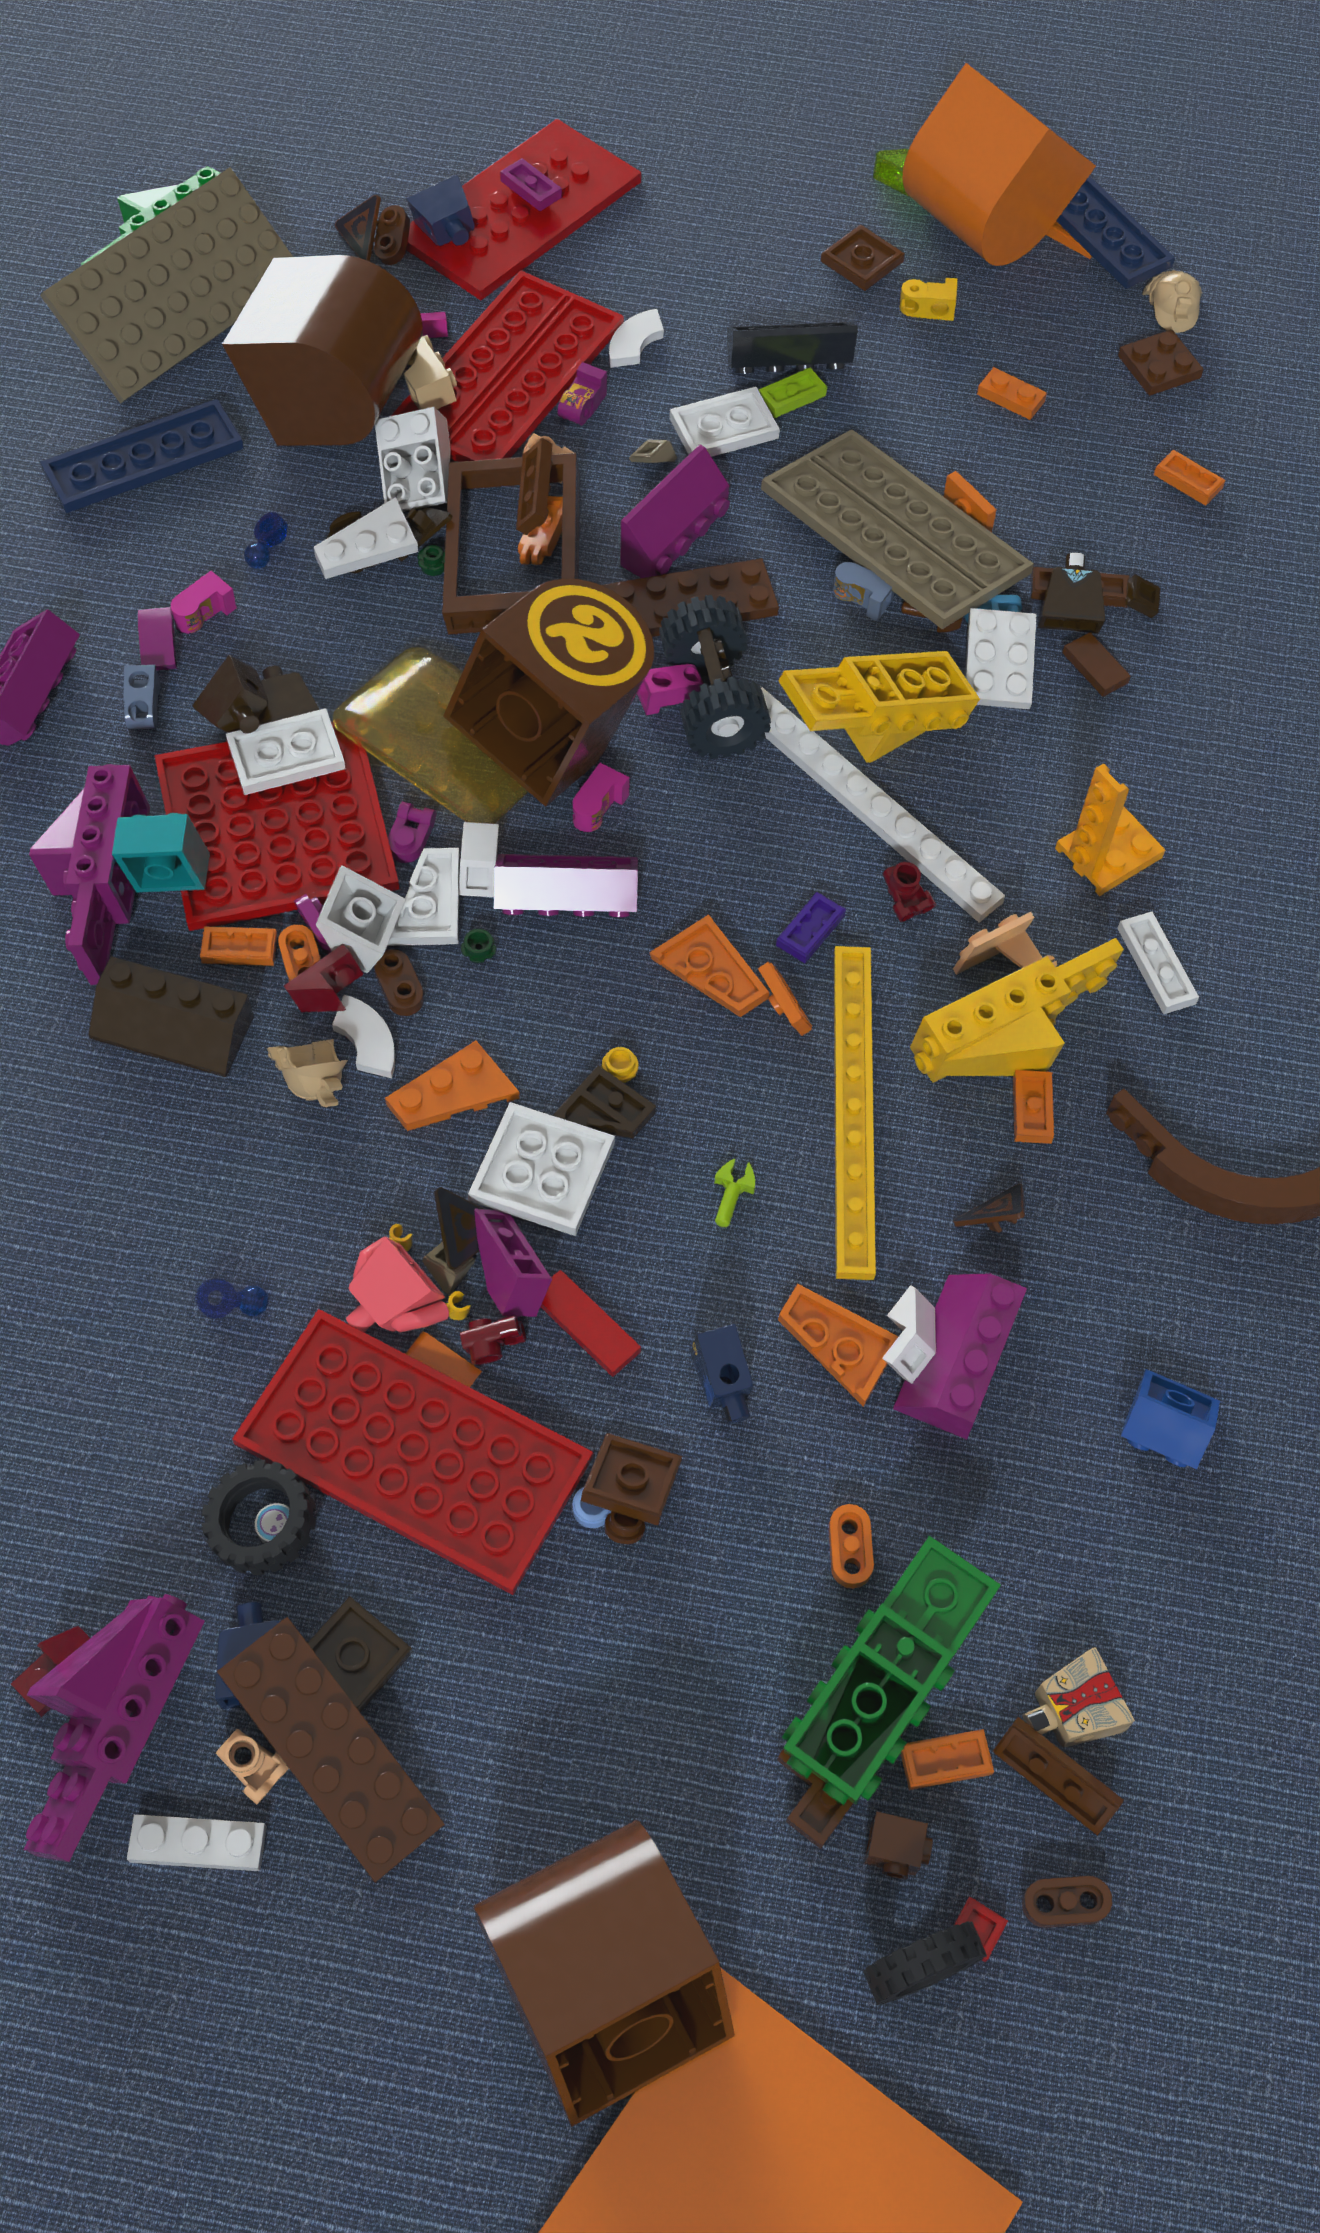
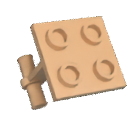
[953,912,1057,975]

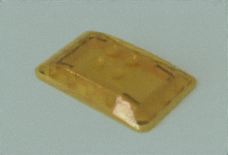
[333,647,528,824]

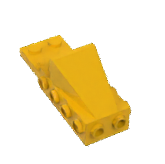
[778,651,980,763]
[910,938,1124,1083]

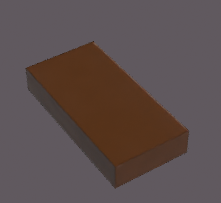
[1062,632,1131,697]

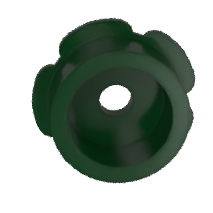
[417,545,445,576]
[461,929,496,963]

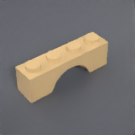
[404,334,457,410]

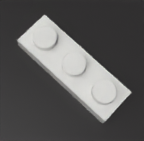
[1117,912,1199,1015]
[127,1814,267,1871]

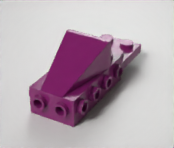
[29,764,150,985]
[23,1594,205,1862]

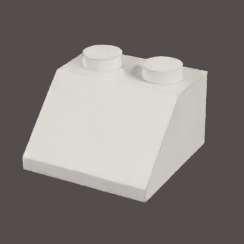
[316,865,406,973]

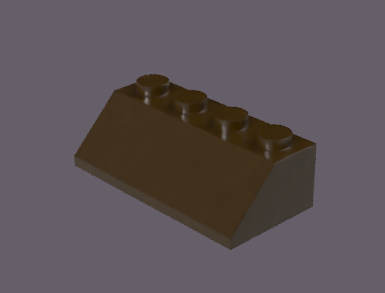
[88,956,254,1077]

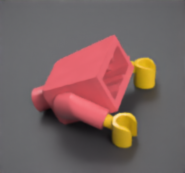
[346,1224,471,1333]

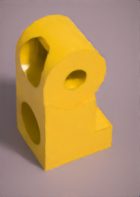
[899,278,958,321]

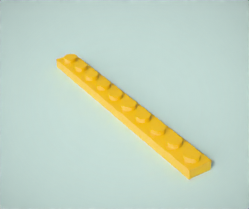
[834,946,876,1280]

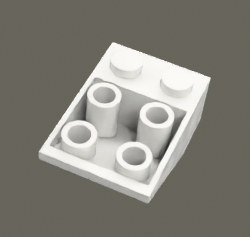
[375,407,451,512]

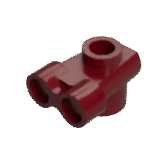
[882,862,937,922]
[460,1315,526,1365]

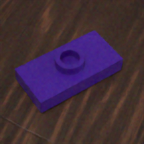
[776,892,846,964]

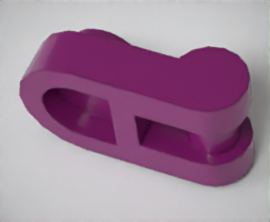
[388,801,437,863]
[294,894,332,954]

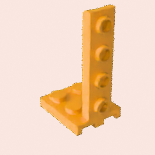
[1055,764,1165,896]

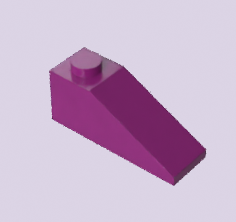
[474,1209,552,1317]

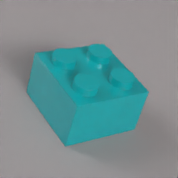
[112,813,210,893]

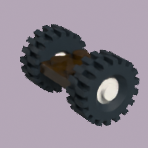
[659,595,771,759]

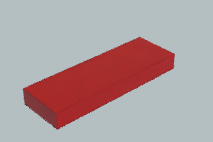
[541,1270,641,1377]

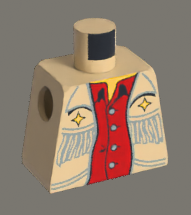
[1023,1647,1135,1747]

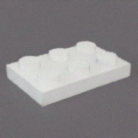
[670,387,780,457]
[965,608,1036,709]
[226,708,346,795]

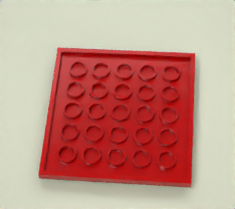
[154,717,400,931]

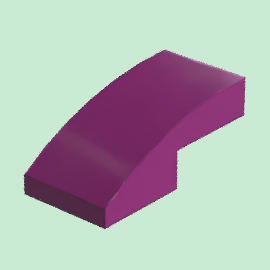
[138,607,177,671]

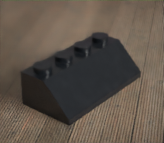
[727,322,858,373]

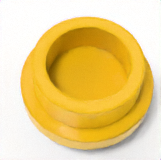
[602,1047,638,1083]

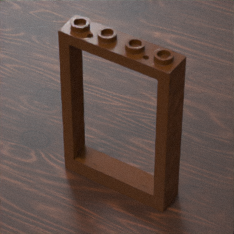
[442,453,580,635]

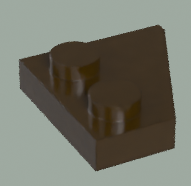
[553,1065,656,1139]

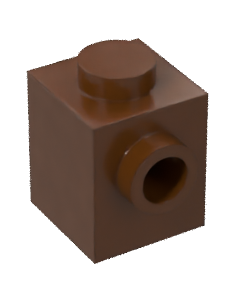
[864,1811,933,1879]

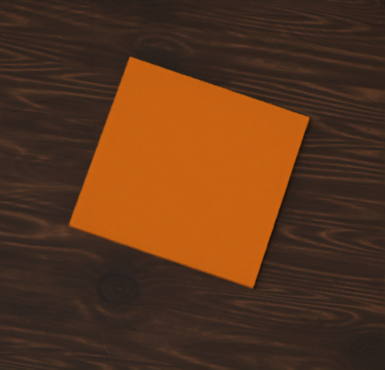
[539,1968,1023,2233]

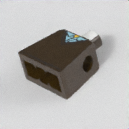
[1037,553,1105,633]

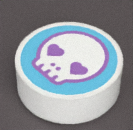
[255,1503,289,1543]

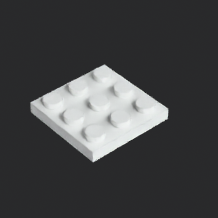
[468,1102,615,1236]

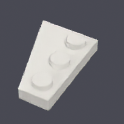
[314,497,418,579]
[387,848,460,946]

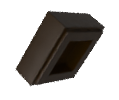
[1126,574,1161,619]

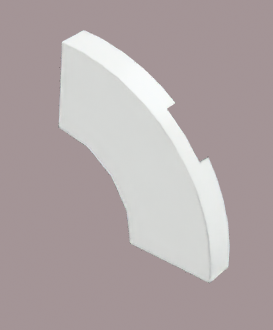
[609,309,664,368]
[332,995,395,1078]

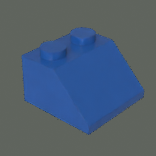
[1121,1369,1220,1470]

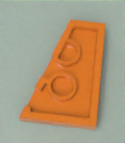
[778,1283,899,1407]

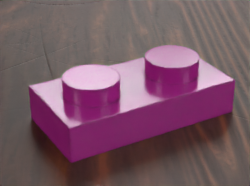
[500,158,562,211]

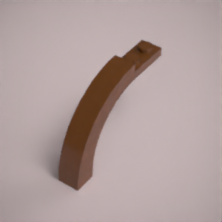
[1106,1088,1320,1224]

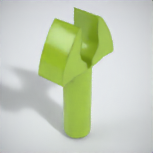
[714,1159,755,1227]

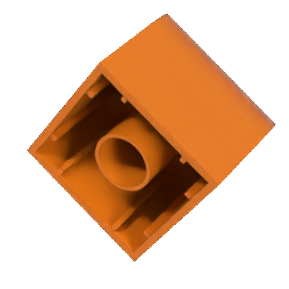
[902,63,1096,266]

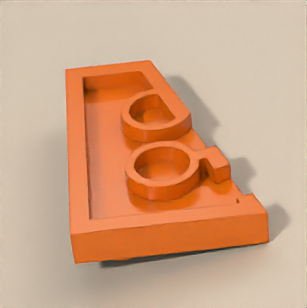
[649,915,770,1017]
[385,1041,520,1131]

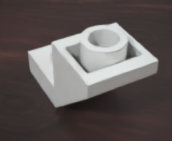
[459,822,499,897]
[882,1285,936,1384]

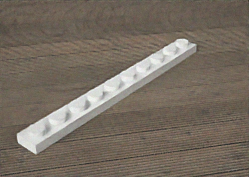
[761,687,1005,922]

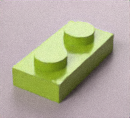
[759,367,827,418]

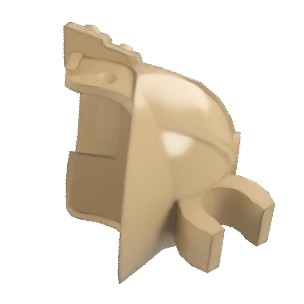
[1142,270,1202,333]
[267,1039,348,1107]

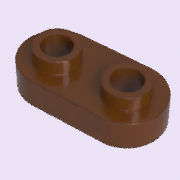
[374,205,410,265]
[374,949,424,1016]
[1022,1876,1112,1928]

